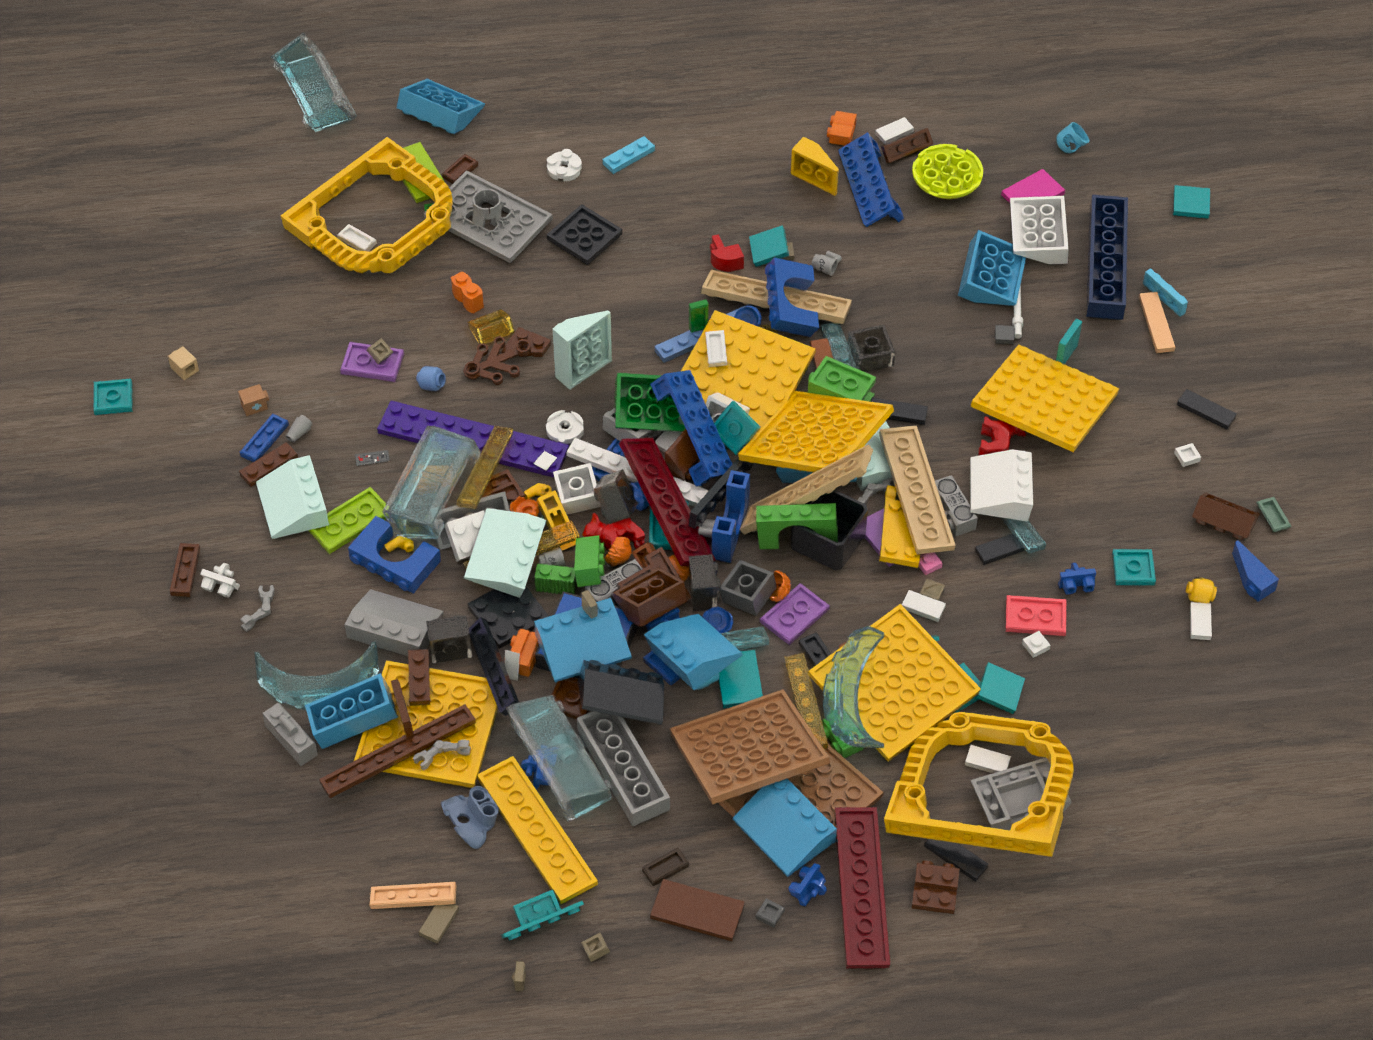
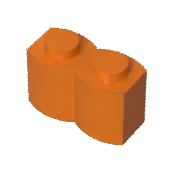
[827,111,857,146]
[451,272,484,314]

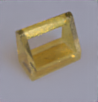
[467,309,515,344]

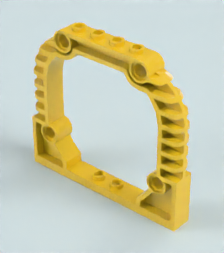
[281,137,453,273]
[884,712,1074,857]

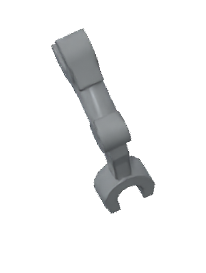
[857,478,895,506]
[240,585,275,632]
[413,740,471,770]

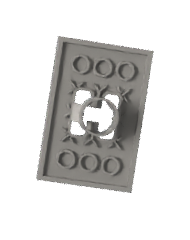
[424,170,553,263]

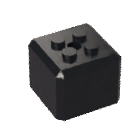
[791,490,868,570]

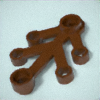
[463,336,531,385]

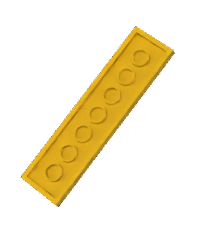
[477,756,598,904]

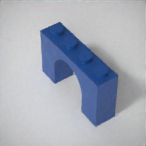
[765,257,819,337]
[712,470,750,563]
[348,516,441,594]

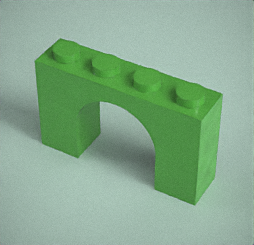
[756,503,838,549]

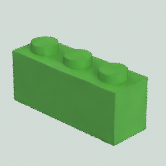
[574,535,605,587]

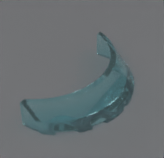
[823,626,884,748]
[254,641,379,710]

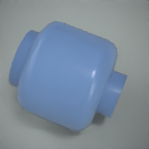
[416,366,446,391]

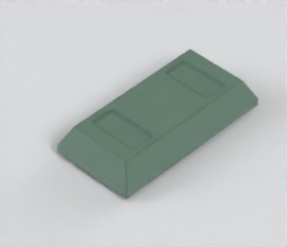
[1256,497,1291,532]

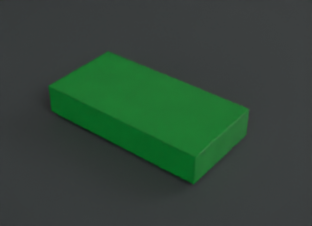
[689,299,708,333]

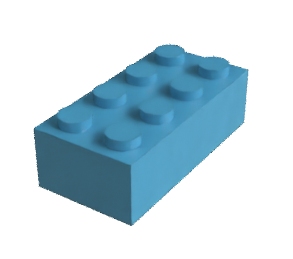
[305,673,398,749]

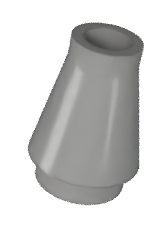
[285,415,313,443]

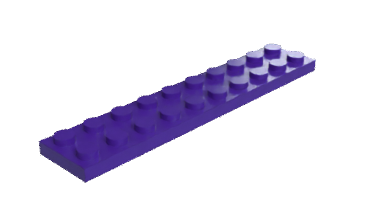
[377,401,569,478]

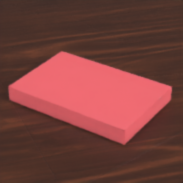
[1005,595,1066,636]

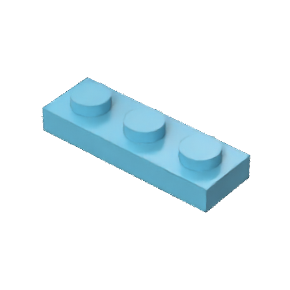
[602,136,655,174]
[1143,268,1188,316]

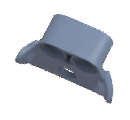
[441,786,498,849]

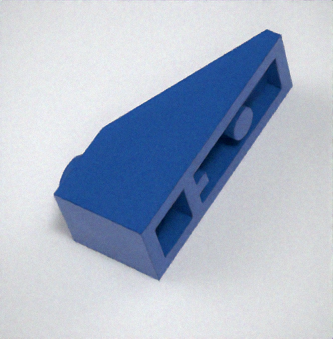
[1232,540,1279,602]

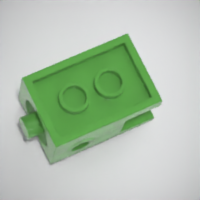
[808,356,876,402]

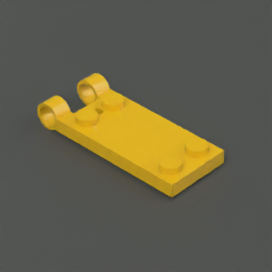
[879,485,920,568]

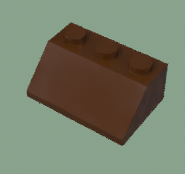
[665,429,700,482]
[1192,492,1260,540]
[613,567,687,627]

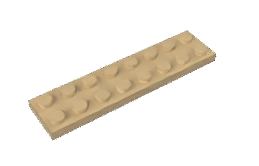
[701,270,852,324]
[879,426,956,554]
[740,444,873,535]

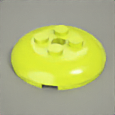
[912,144,983,199]

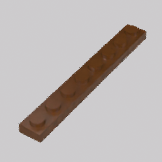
[319,704,476,798]

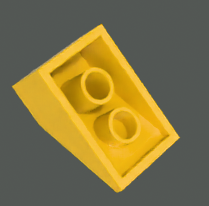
[791,137,839,196]

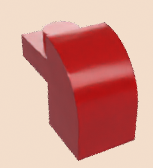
[709,234,744,272]

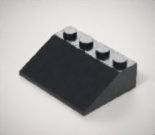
[577,660,664,725]

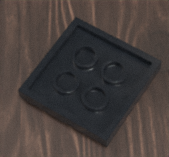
[547,204,623,265]
[467,586,549,649]

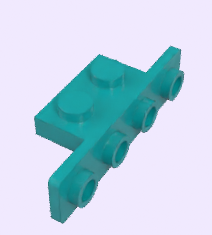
[501,890,584,941]

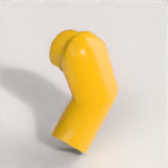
[523,483,552,499]
[384,536,414,553]

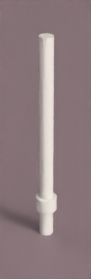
[1012,286,1023,339]

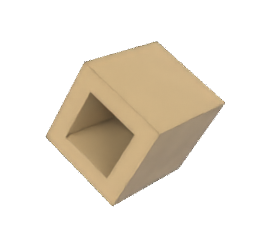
[168,346,199,380]

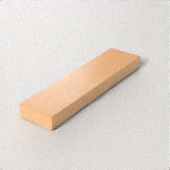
[1139,292,1175,353]
[370,882,457,909]

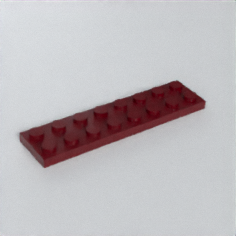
[619,438,716,566]
[834,807,890,969]

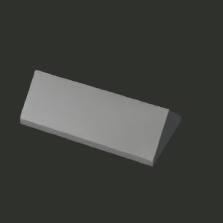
[430,491,510,550]

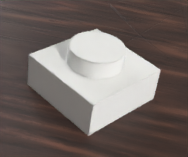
[1174,443,1201,467]
[1022,631,1050,658]

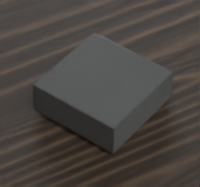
[995,325,1014,344]
[756,898,785,928]

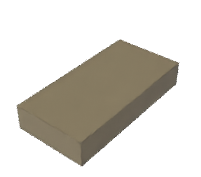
[419,904,459,944]

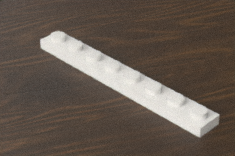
[567,438,709,507]

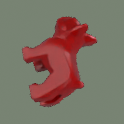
[978,416,1026,456]
[582,513,645,551]

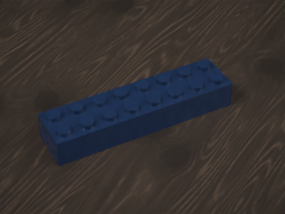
[1086,195,1128,320]

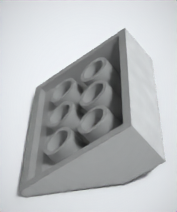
[345,589,444,656]

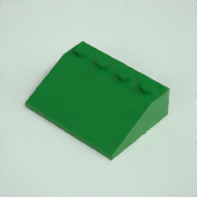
[614,373,686,432]

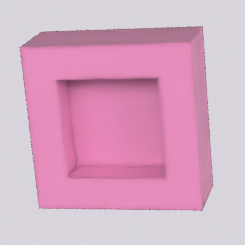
[919,552,943,575]

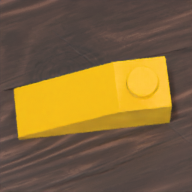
[536,491,577,551]

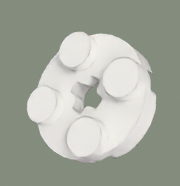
[547,149,582,181]
[546,410,584,444]

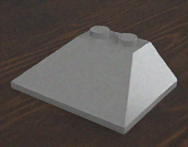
[971,758,1071,830]

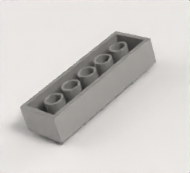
[577,711,670,826]

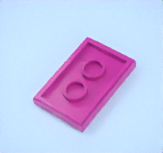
[1001,169,1065,203]

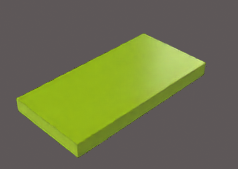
[402,142,445,203]
[308,487,393,554]

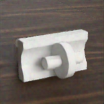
[201,563,240,598]

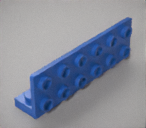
[838,132,904,227]
[650,370,732,487]

